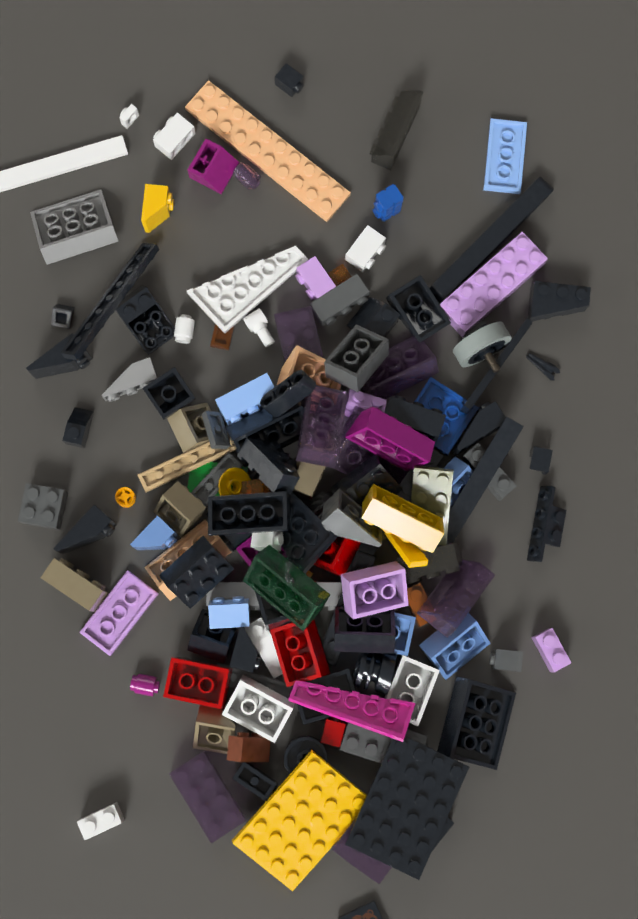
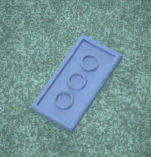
[483,118,527,194]

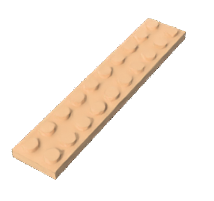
[185,80,351,222]

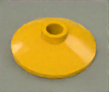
[218,467,252,496]

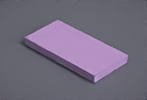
[79,570,159,656]

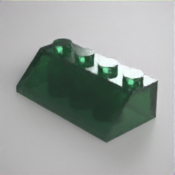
[243,545,330,631]

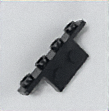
[527,486,567,562]

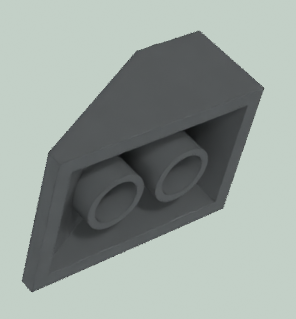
[321,489,382,547]

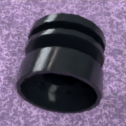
[354,652,397,694]

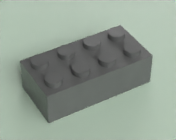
[339,722,428,763]

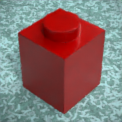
[320,716,346,747]

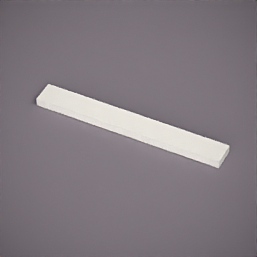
[0,135,128,192]

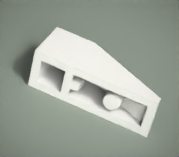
[244,618,283,679]

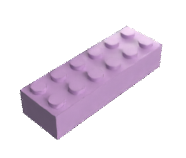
[440,232,548,337]

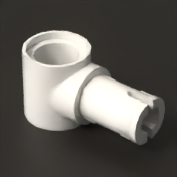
[243,308,275,347]

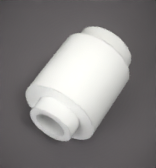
[174,314,195,344]

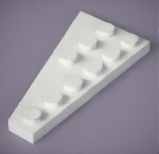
[187,246,308,333]

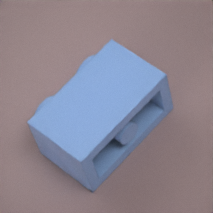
[208,596,250,629]

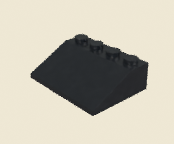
[437,676,516,770]

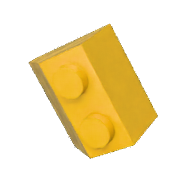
[141,184,174,233]

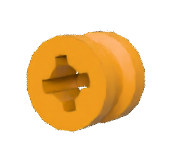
[115,487,136,508]

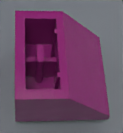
[187,139,239,195]

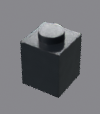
[275,63,304,97]

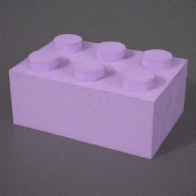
[341,561,409,619]

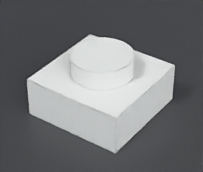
[119,104,139,129]

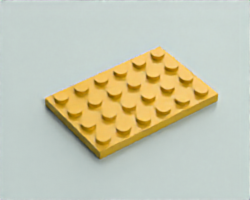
[232,750,367,891]

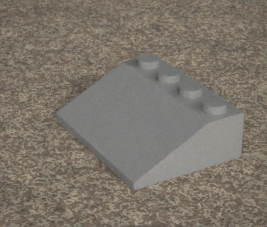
[30,189,118,265]

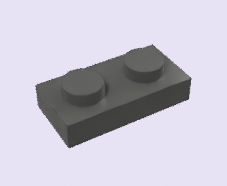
[201,411,231,449]

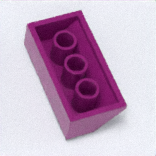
[345,406,435,471]

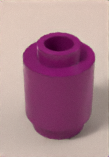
[130,674,160,697]

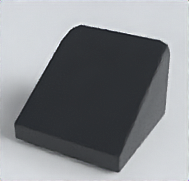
[51,304,74,329]

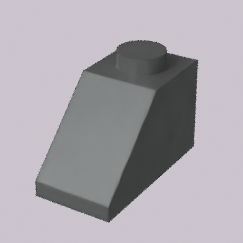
[489,649,523,672]

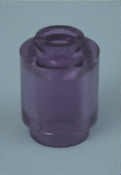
[233,162,261,190]

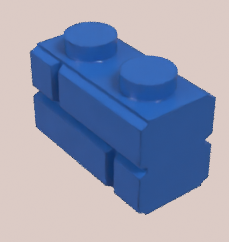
[372,184,403,222]

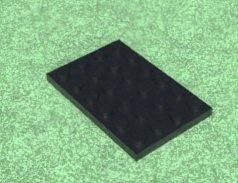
[345,736,469,880]

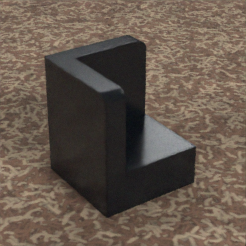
[529,446,553,475]

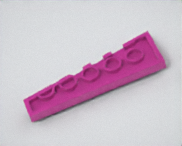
[289,680,416,742]

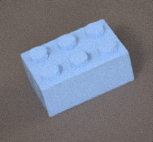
[215,373,274,426]

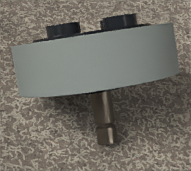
[453,322,512,373]

